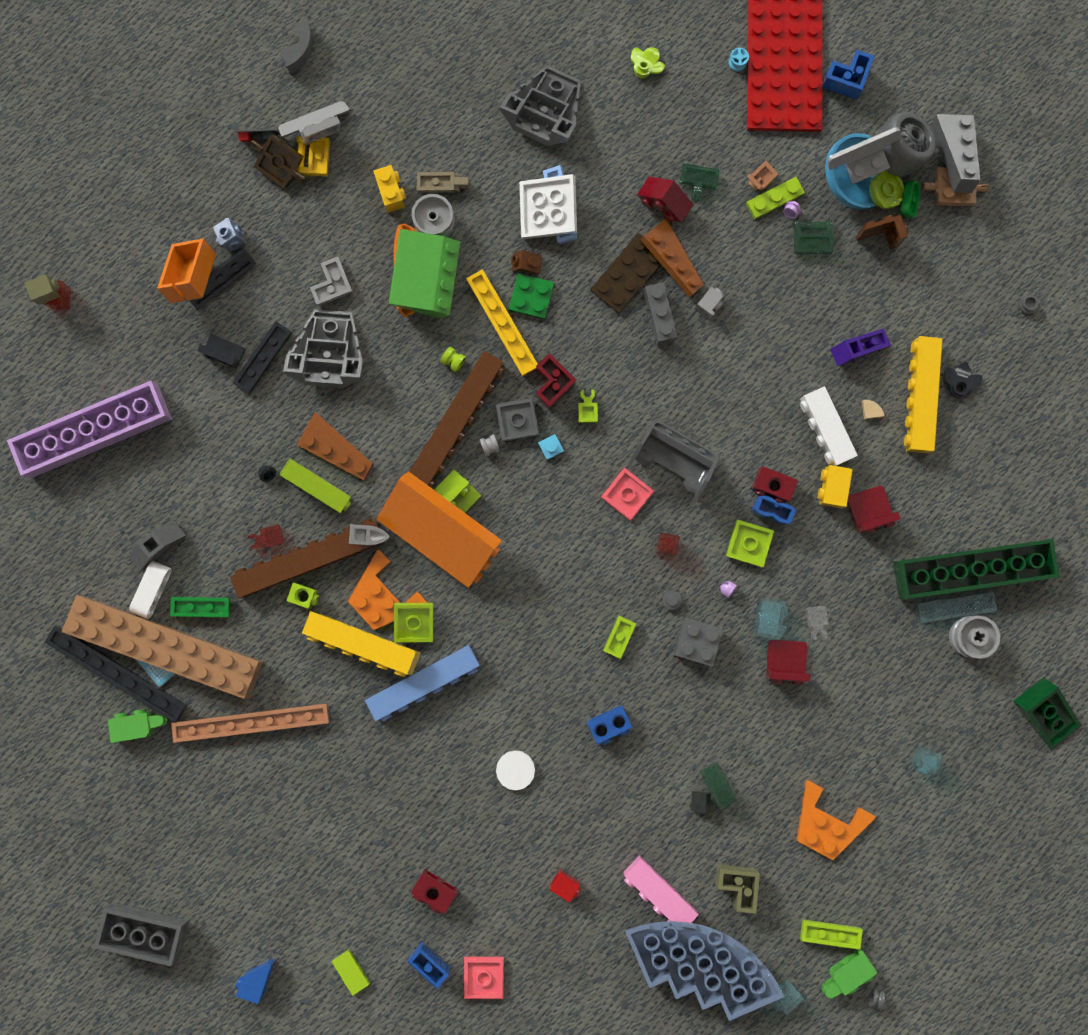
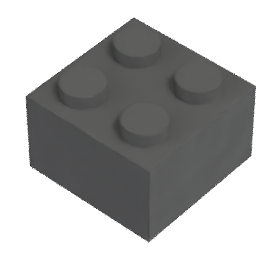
[673,618,723,667]

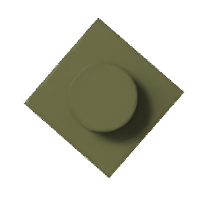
[24,274,60,305]

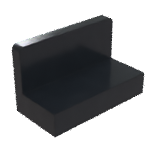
[197,334,245,369]

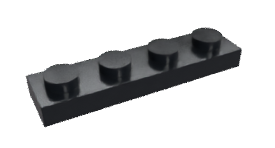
[189,247,257,309]
[232,321,293,395]

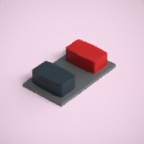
[234,128,280,142]

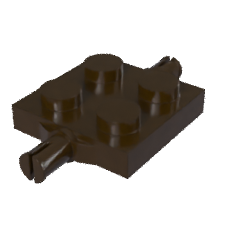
[250,134,307,189]

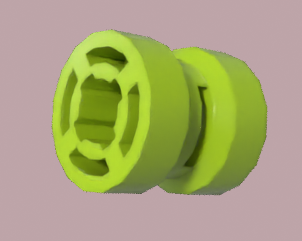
[440,346,466,373]

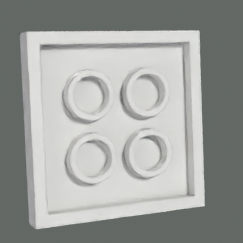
[520,174,577,239]

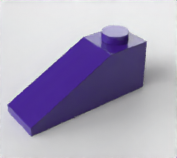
[830,328,891,366]

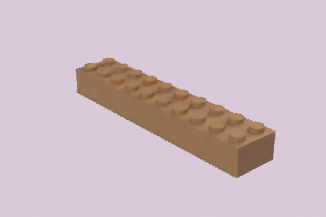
[62,595,263,699]

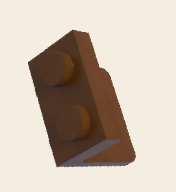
[856,215,908,250]

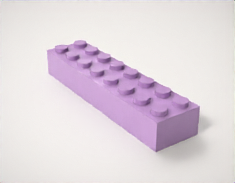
[7,381,172,478]

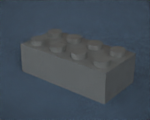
[94,902,188,966]

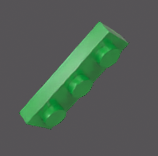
[170,597,231,617]

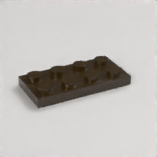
[590,233,661,314]

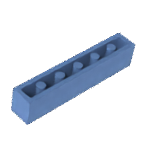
[365,645,480,722]

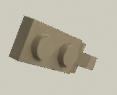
[417,172,469,193]

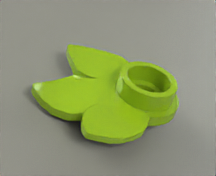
[631,47,666,78]

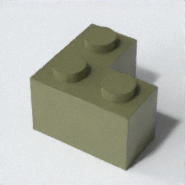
[715,864,760,914]

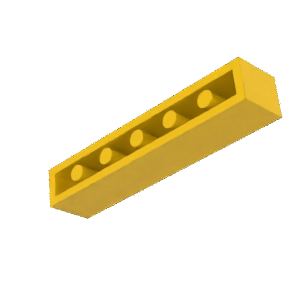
[904,336,942,454]
[302,611,420,677]

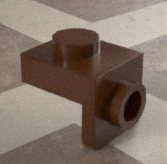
[511,250,542,275]

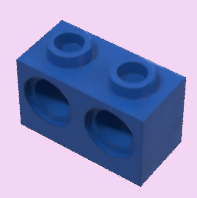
[586,705,632,745]

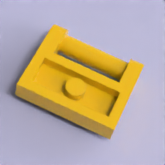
[296,136,330,177]

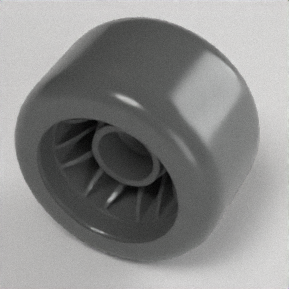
[873,112,936,177]

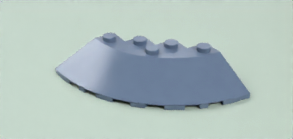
[625,921,784,1021]

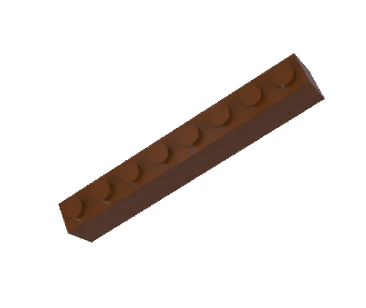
[409,350,505,489]
[230,519,386,598]

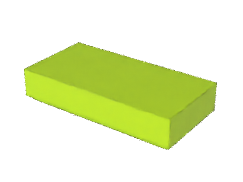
[332,949,370,996]

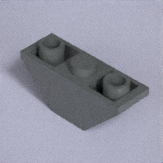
[128,521,187,572]

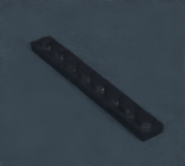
[44,626,187,722]

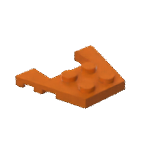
[348,549,428,630]
[797,779,876,860]

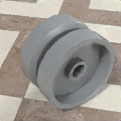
[412,194,455,237]
[949,615,1001,659]

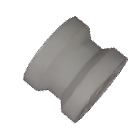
[480,434,500,457]

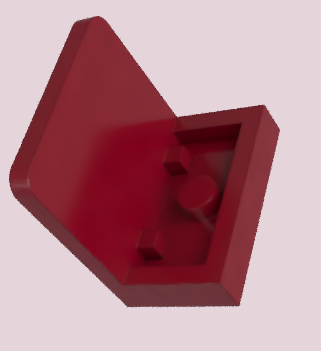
[848,485,901,534]
[766,640,810,685]

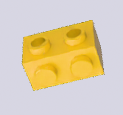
[374,165,406,213]
[817,465,852,509]

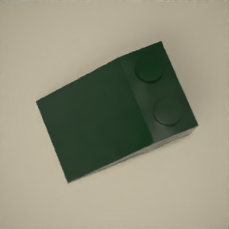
[1013,677,1081,750]

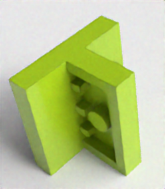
[434,470,482,513]

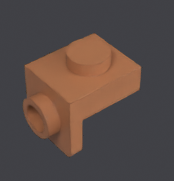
[747,161,779,191]

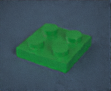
[509,274,554,320]

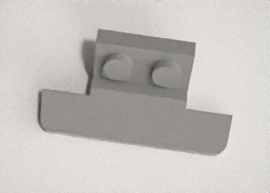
[278,101,350,145]
[827,127,902,185]

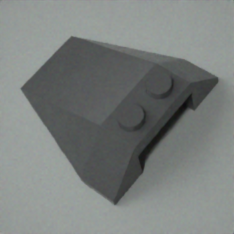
[500,65,581,146]
[283,309,363,388]

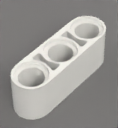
[129,561,172,620]

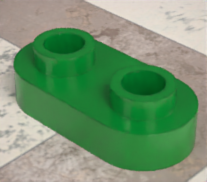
[900,180,920,218]

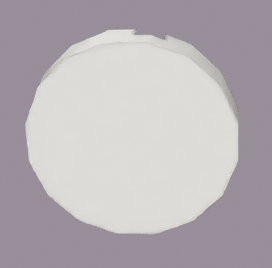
[496,751,535,790]

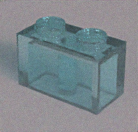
[754,598,788,640]

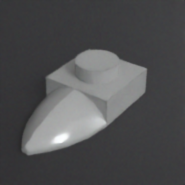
[349,524,389,545]

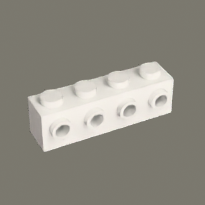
[800,386,858,466]

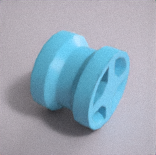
[728,48,749,72]

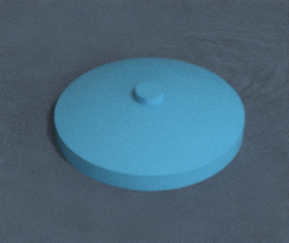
[825,133,876,210]

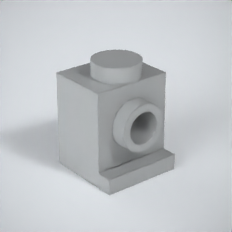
[695,287,724,320]

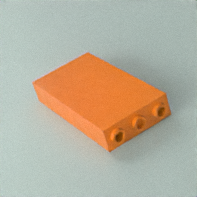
[376,471,502,588]

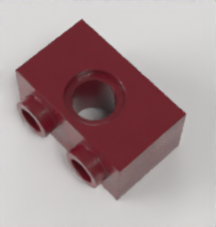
[751,466,798,503]
[411,869,458,914]

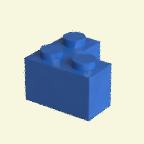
[822,50,874,100]

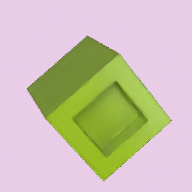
[286,583,319,609]

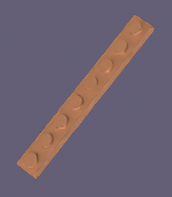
[171,703,330,743]

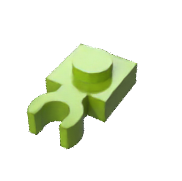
[578,390,598,423]

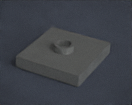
[496,398,540,442]

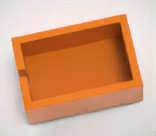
[157,238,216,303]

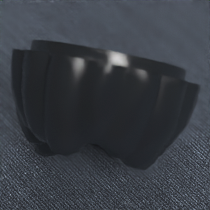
[258,465,277,482]

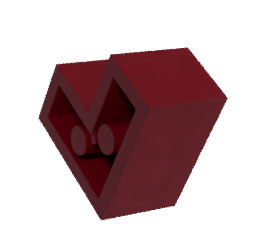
[637,176,693,223]
[536,353,576,410]

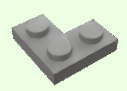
[310,257,353,306]

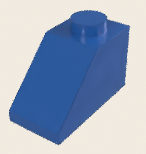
[235,959,275,1004]

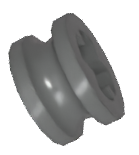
[869,989,885,1010]

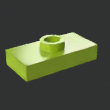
[603,616,636,659]

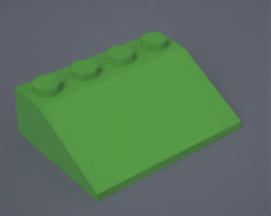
[389,229,460,318]

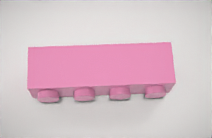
[623,855,699,923]

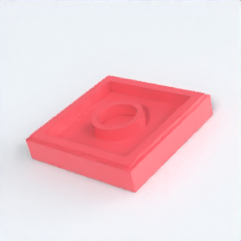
[601,468,654,521]
[464,957,504,999]

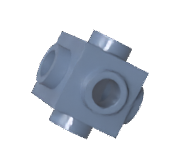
[213,217,246,252]

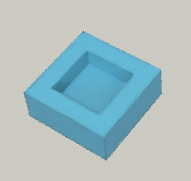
[538,434,564,460]

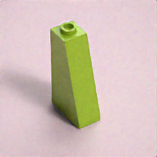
[280,458,351,513]

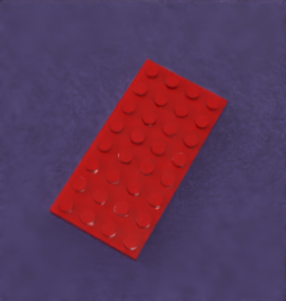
[747,0,822,132]

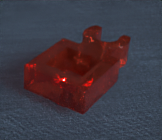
[248,524,285,549]

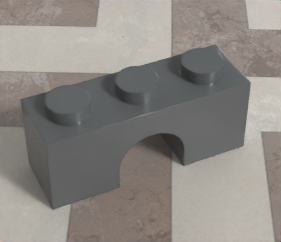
[643,282,677,346]

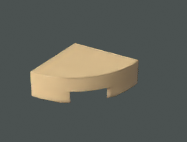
[861,400,884,420]

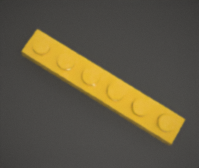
[466,269,537,377]

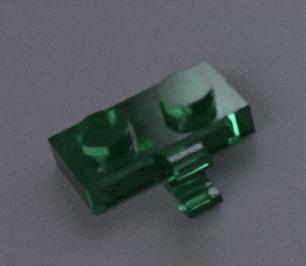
[679,163,720,201]

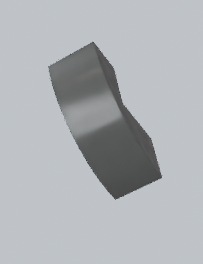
[280,20,314,74]

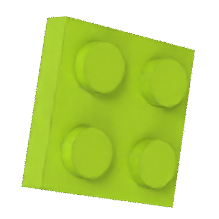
[725,520,774,568]
[394,603,433,643]

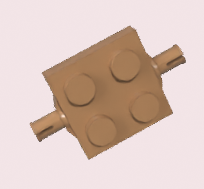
[922,167,988,206]

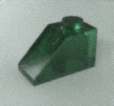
[699,763,737,810]

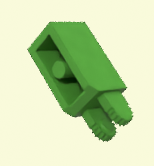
[108,709,169,743]
[821,949,877,998]

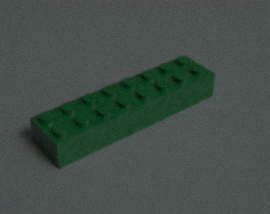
[893,539,1060,600]

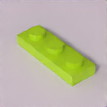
[746,177,805,220]
[800,919,863,950]

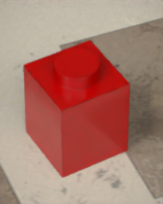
[549,869,581,903]

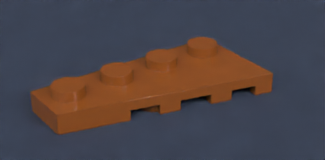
[640,219,704,297]
[297,412,374,481]

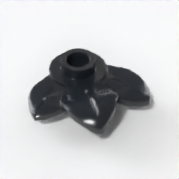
[944,362,982,398]

